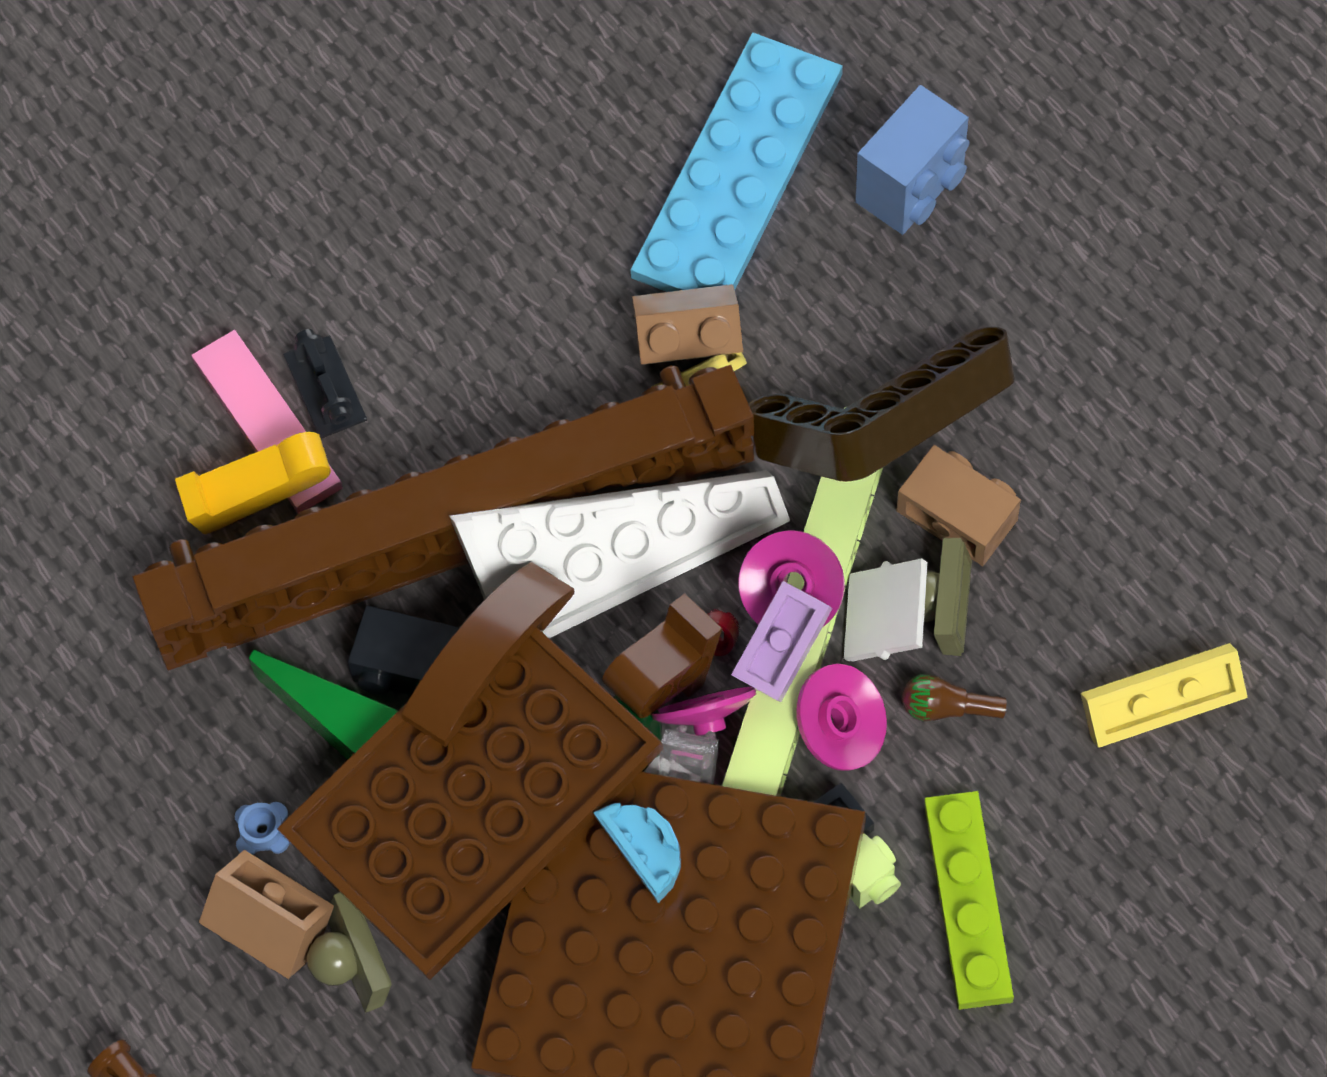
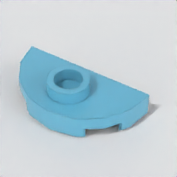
[593,803,681,903]

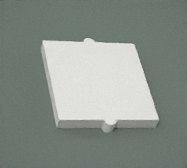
[844,558,927,661]

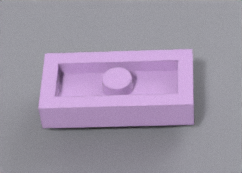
[731,581,833,702]

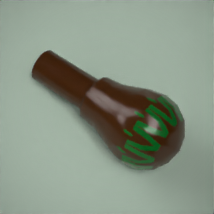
[902,674,1007,722]

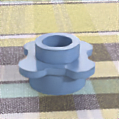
[235,802,289,855]

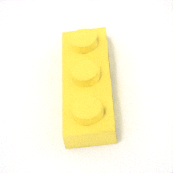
[1081,643,1248,748]

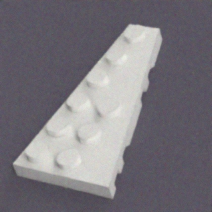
[449,470,790,638]

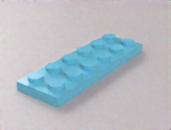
[631,32,843,292]

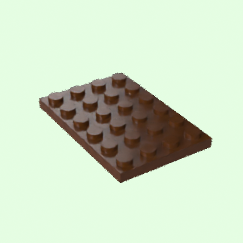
[277,628,664,981]

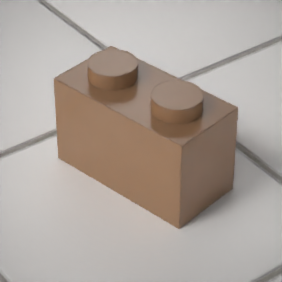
[632,284,743,364]
[897,445,1021,566]
[199,850,334,979]

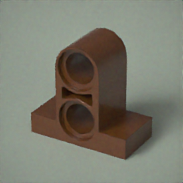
[602,593,722,718]

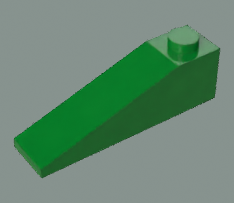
[249,650,398,760]

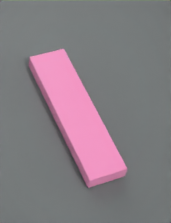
[191,330,342,514]

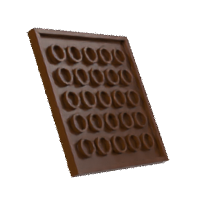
[471,772,866,1077]

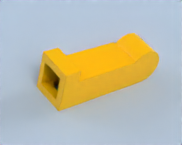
[175,432,331,535]

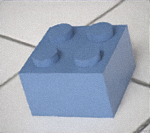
[856,85,969,235]

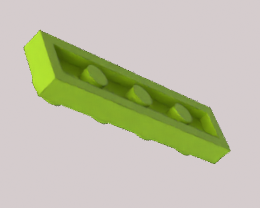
[924,791,1014,1010]

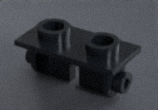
[283,329,368,439]

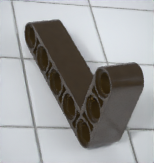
[749,326,1015,482]

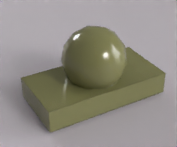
[924,538,972,656]
[307,893,392,1013]

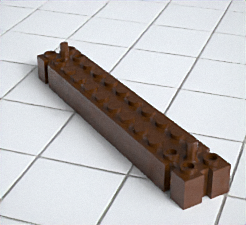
[132,364,755,671]

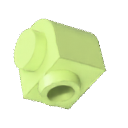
[850,834,901,909]

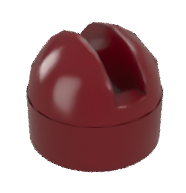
[707,609,740,656]

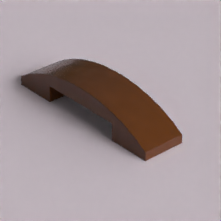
[401,562,575,747]

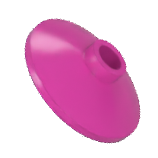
[739,530,845,627]
[796,664,887,771]
[651,687,756,736]

